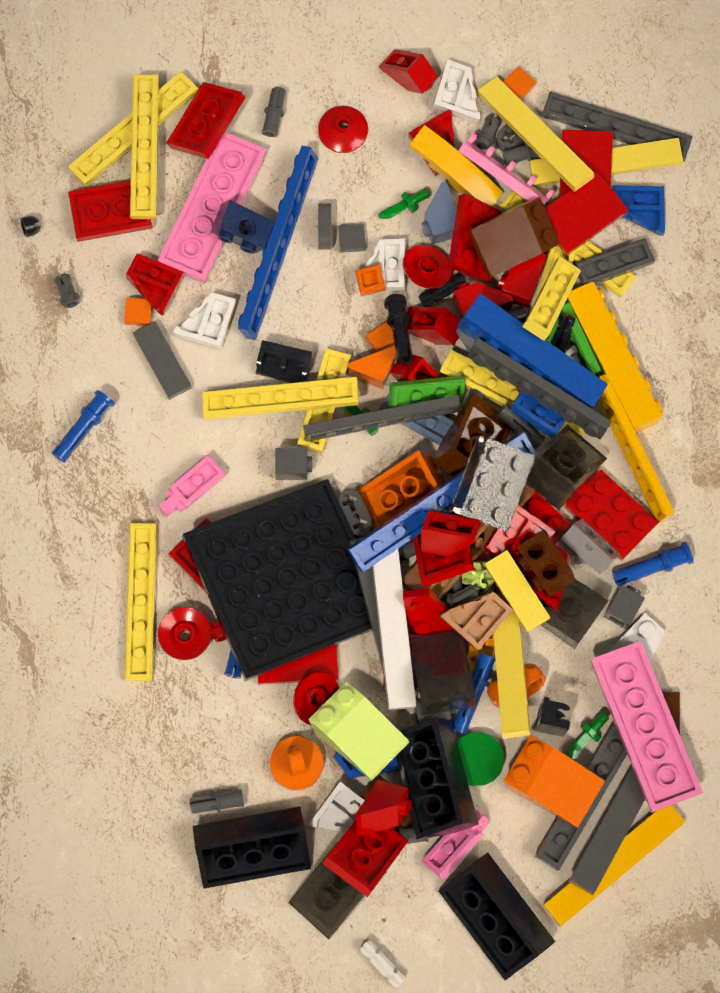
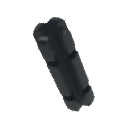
[418,273,466,307]
[551,313,575,353]

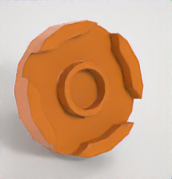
[270,736,323,791]

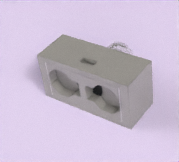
[561,518,620,575]

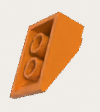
[357,450,446,529]
[503,735,605,828]

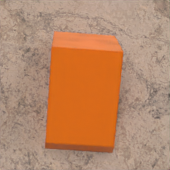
[347,346,396,389]

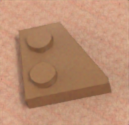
[438,592,513,650]

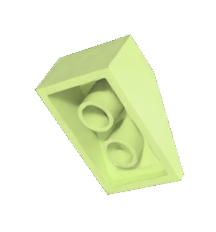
[308,682,409,781]

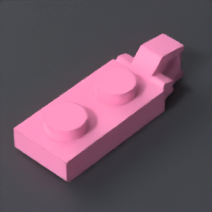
[159,455,226,518]
[422,810,489,880]

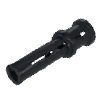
[384,294,413,366]

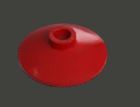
[318,106,368,153]
[402,245,452,289]
[158,607,212,660]
[293,672,339,725]

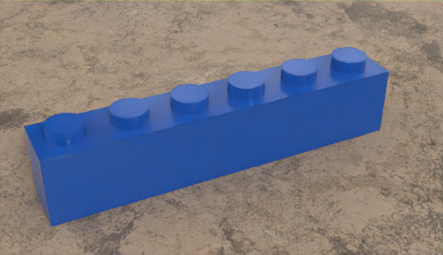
[457,293,608,409]

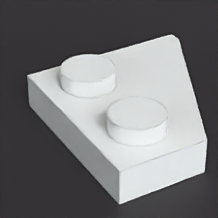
[432,59,480,123]
[309,781,365,832]

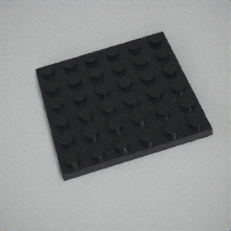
[182,479,372,681]

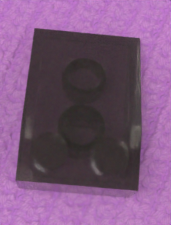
[539,580,608,649]
[408,631,476,716]
[288,841,387,939]

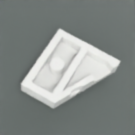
[355,239,406,292]
[173,292,237,349]

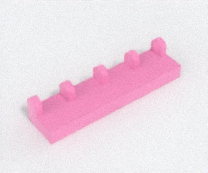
[459,133,556,207]

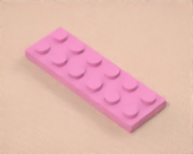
[158,132,267,283]
[590,641,703,813]

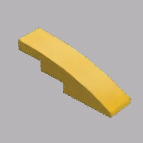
[409,125,503,207]

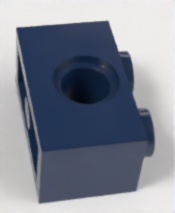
[211,200,275,254]

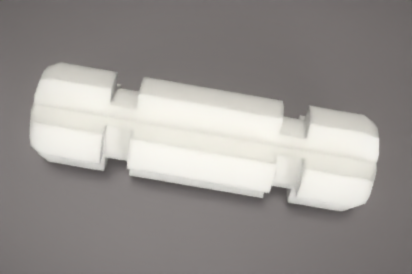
[360,940,405,988]

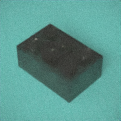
[519,425,607,510]
[450,435,535,532]

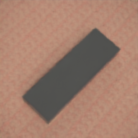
[574,238,655,286]
[133,321,192,400]

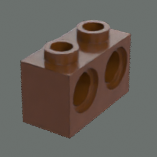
[516,530,576,597]

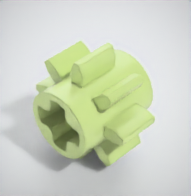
[462,561,494,592]

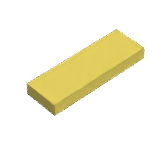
[484,550,550,633]

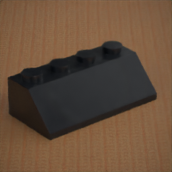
[396,718,479,840]
[193,806,311,889]
[438,853,555,980]

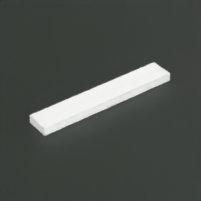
[372,549,416,710]

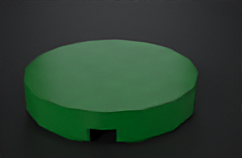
[457,732,505,787]

